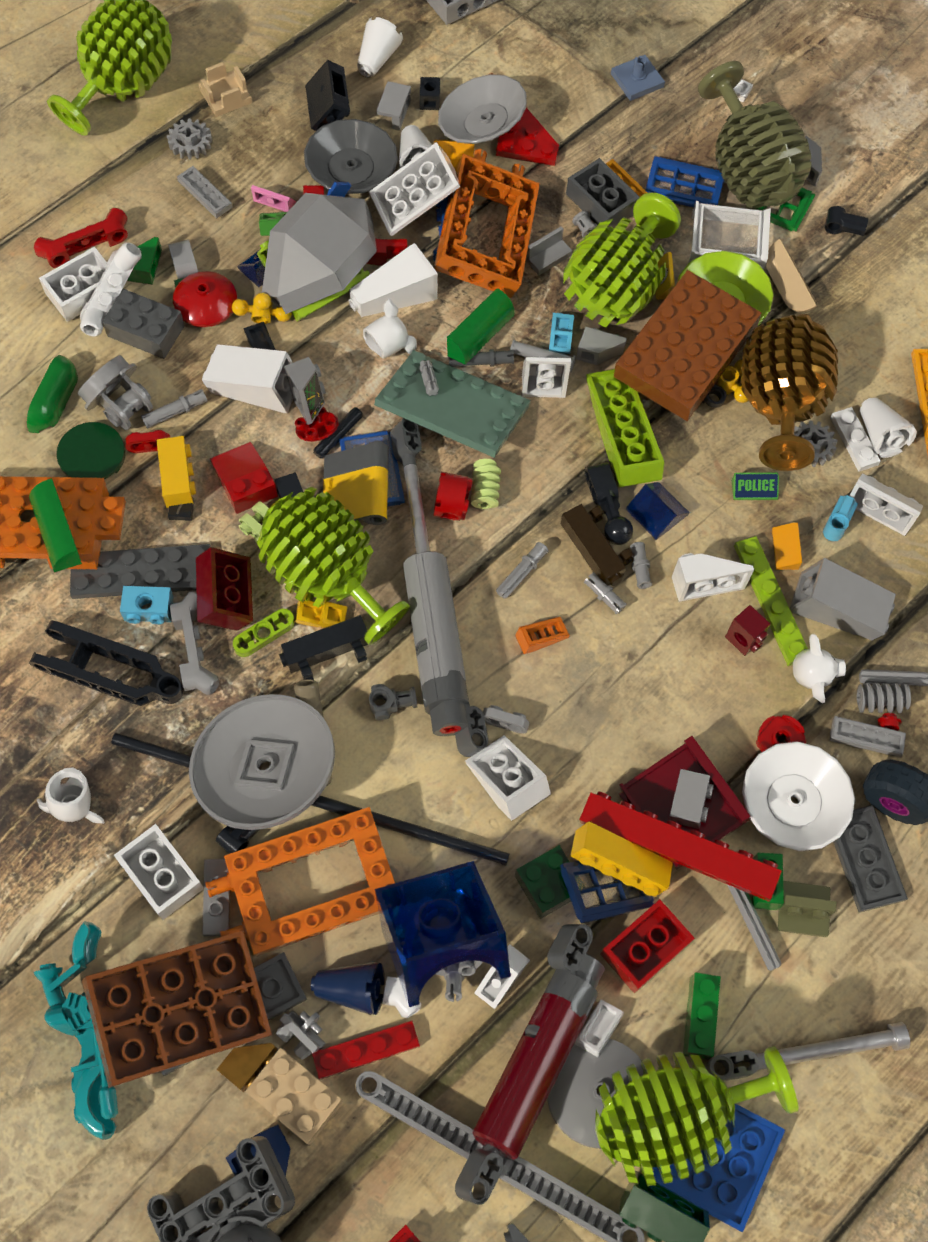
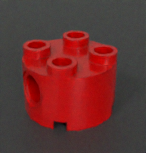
[433,471,473,521]

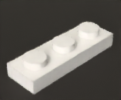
[830,407,881,472]

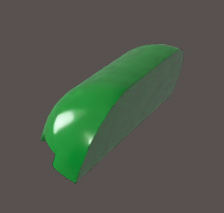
[27,355,78,433]

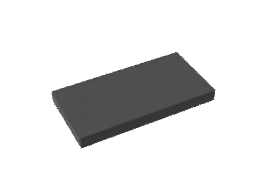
[833,805,908,913]

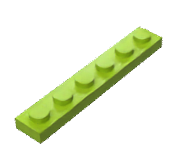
[734,536,808,666]

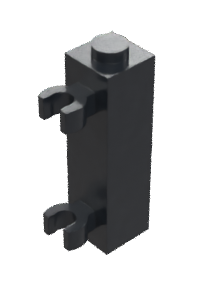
[279,615,369,680]

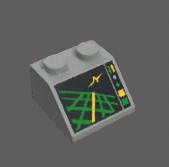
[284,357,326,425]

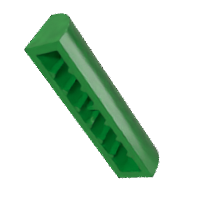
[447,288,515,365]
[29,478,82,573]

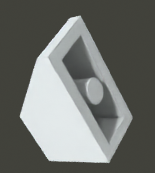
[475,944,530,1009]

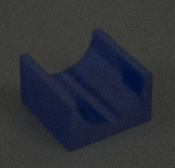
[375,861,511,1007]

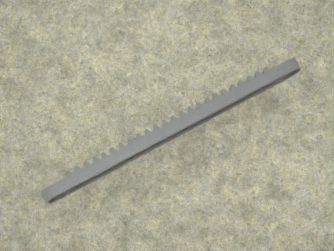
[356,1071,644,1242]

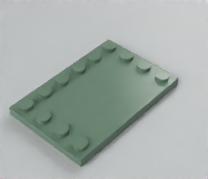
[374,350,531,458]

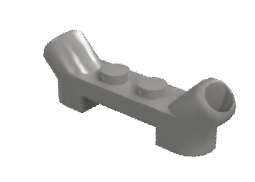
[170,592,219,695]

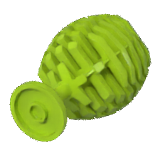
[47,0,172,136]
[563,193,681,327]
[257,487,411,645]
[595,1046,799,1186]

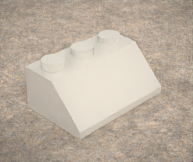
[849,473,923,536]

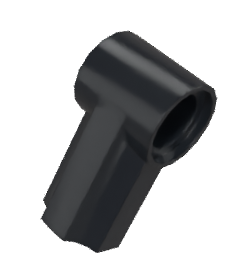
[824,206,869,236]
[215,826,260,854]

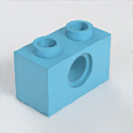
[120,586,174,625]

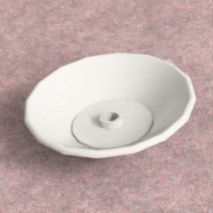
[742,741,855,851]

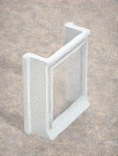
[688,201,771,270]

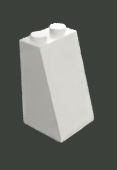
[202,344,293,413]

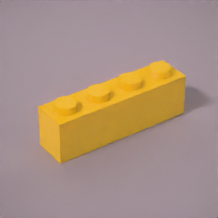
[570,822,673,897]

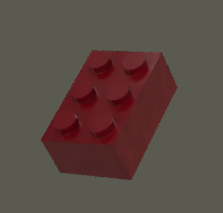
[196,547,253,631]

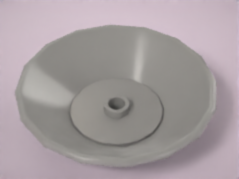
[438,74,527,144]

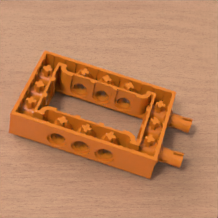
[434,149,540,298]
[205,807,402,956]

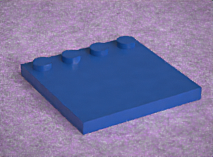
[652,1104,785,1232]

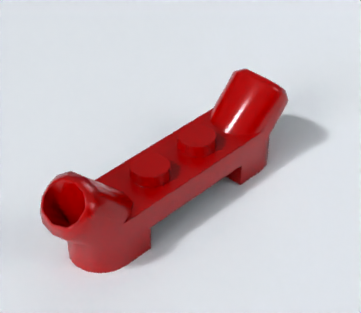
[34,208,128,268]

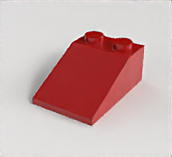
[210,442,278,514]

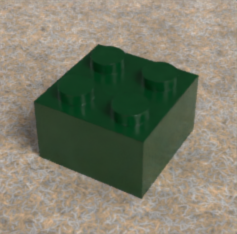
[515,845,586,919]

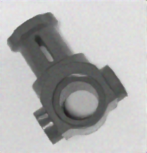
[369,684,417,721]

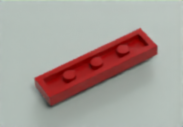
[312,1021,420,1080]

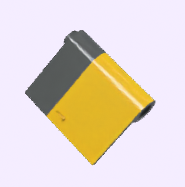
[323,440,389,525]

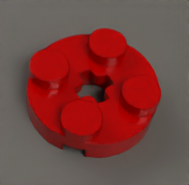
[756,715,806,752]

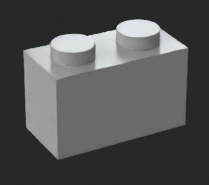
[670,769,714,829]

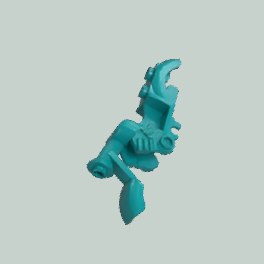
[33,921,118,1140]

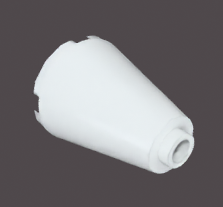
[357,17,403,77]
[399,125,432,168]
[860,398,917,458]

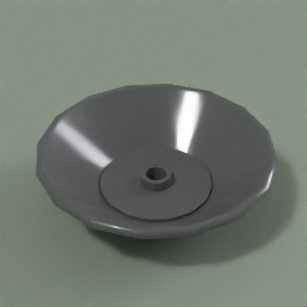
[304,119,398,194]

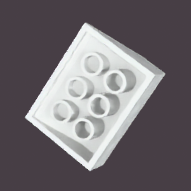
[369,142,460,236]

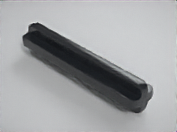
[313,407,363,459]

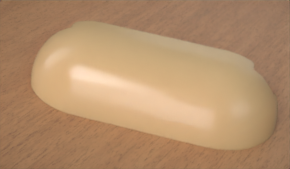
[766,239,818,312]

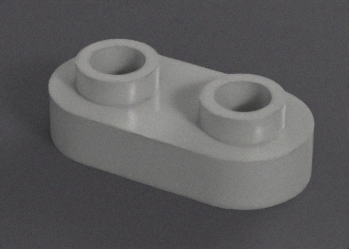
[483,705,530,733]

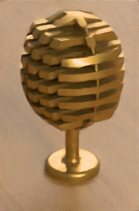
[741,314,838,471]

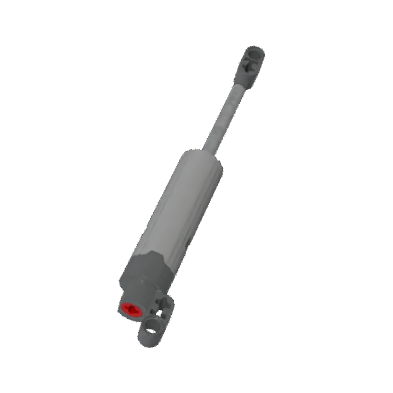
[390,418,488,757]

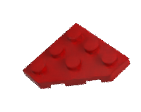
[496,107,559,166]

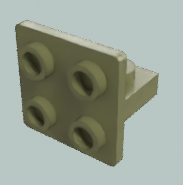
[778,881,836,937]

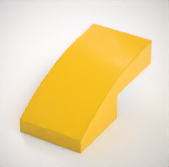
[294,600,347,628]

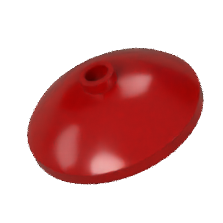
[173,271,237,327]

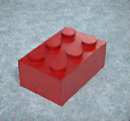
[600,899,695,994]

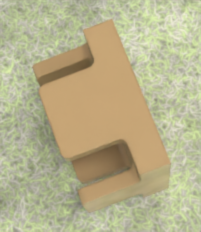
[198,62,252,117]

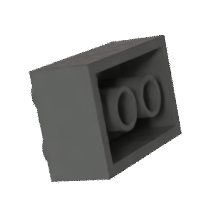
[566,158,639,228]
[102,289,185,359]

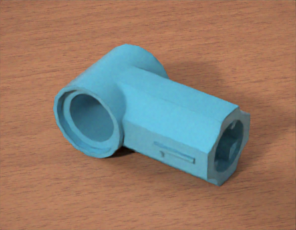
[823,495,858,541]

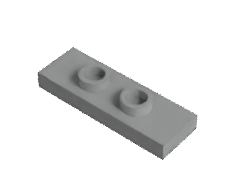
[177,166,233,219]
[829,716,906,758]
[203,859,230,937]

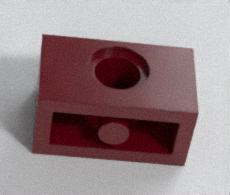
[725,605,771,656]

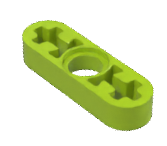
[233,608,295,657]

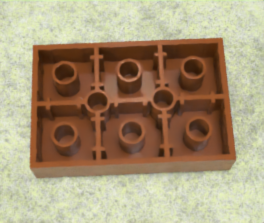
[614,270,761,421]
[82,931,272,1088]

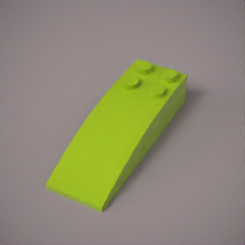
[586,369,664,487]

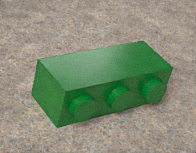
[683,972,721,1060]

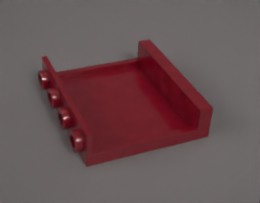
[618,736,751,870]

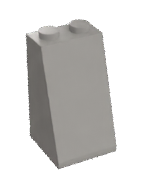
[790,558,896,640]

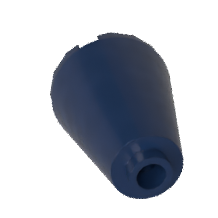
[311,962,385,1015]

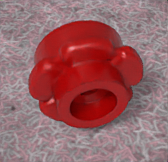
[877,713,902,731]

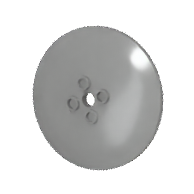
[189,694,335,830]

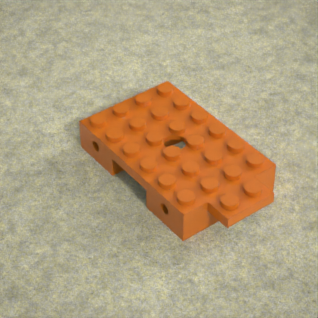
[0,476,126,570]

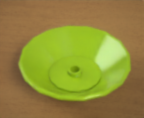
[677,251,774,325]

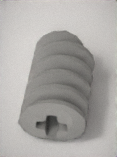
[857,683,911,714]

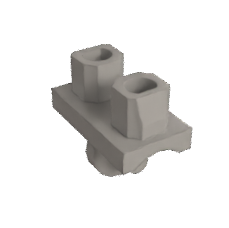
[276,1011,326,1060]

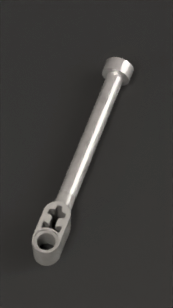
[706,1022,910,1081]

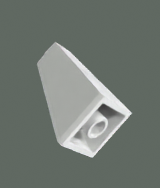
[349,243,438,317]

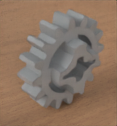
[167,118,212,160]
[794,420,837,467]

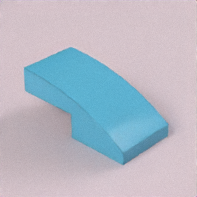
[549,313,574,354]

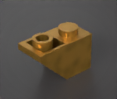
[216,1043,278,1092]

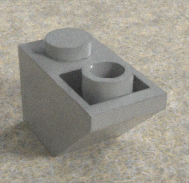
[576,326,627,365]

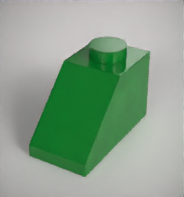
[127,237,162,285]

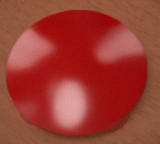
[295,407,339,442]

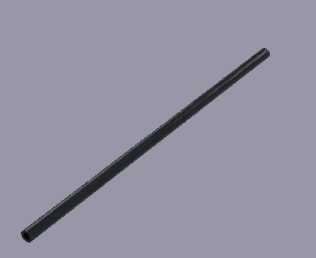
[111,733,510,865]

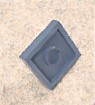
[611,55,665,101]

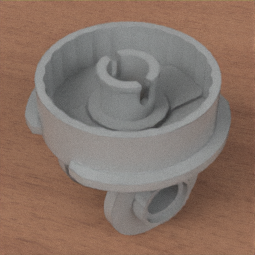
[78,355,153,430]

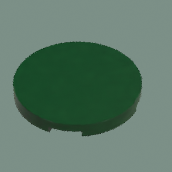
[56,422,126,479]

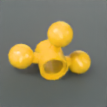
[232,293,292,324]
[716,359,749,403]

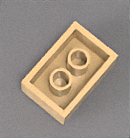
[245,1048,343,1146]

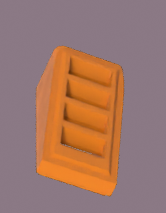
[515,617,570,654]

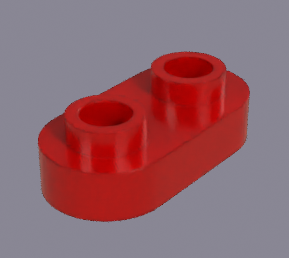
[125,430,171,453]

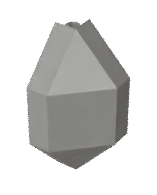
[262,193,377,314]

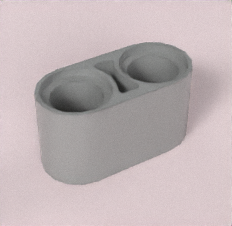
[168,239,198,279]

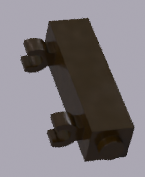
[560,504,634,586]

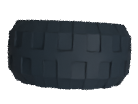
[863,759,928,825]

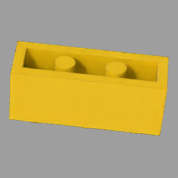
[157,436,197,508]

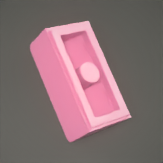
[251,185,296,212]

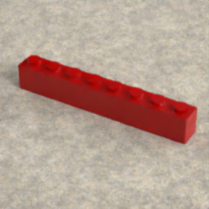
[579,791,782,902]

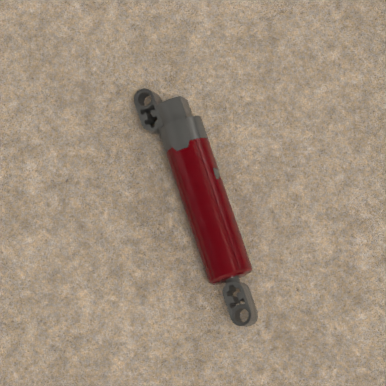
[455,924,605,1205]

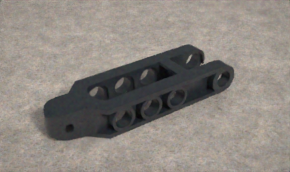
[29,620,184,706]

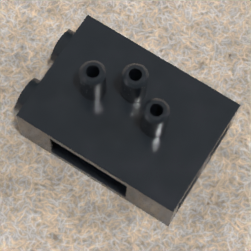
[305,60,350,131]

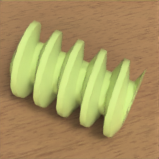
[471,459,501,509]

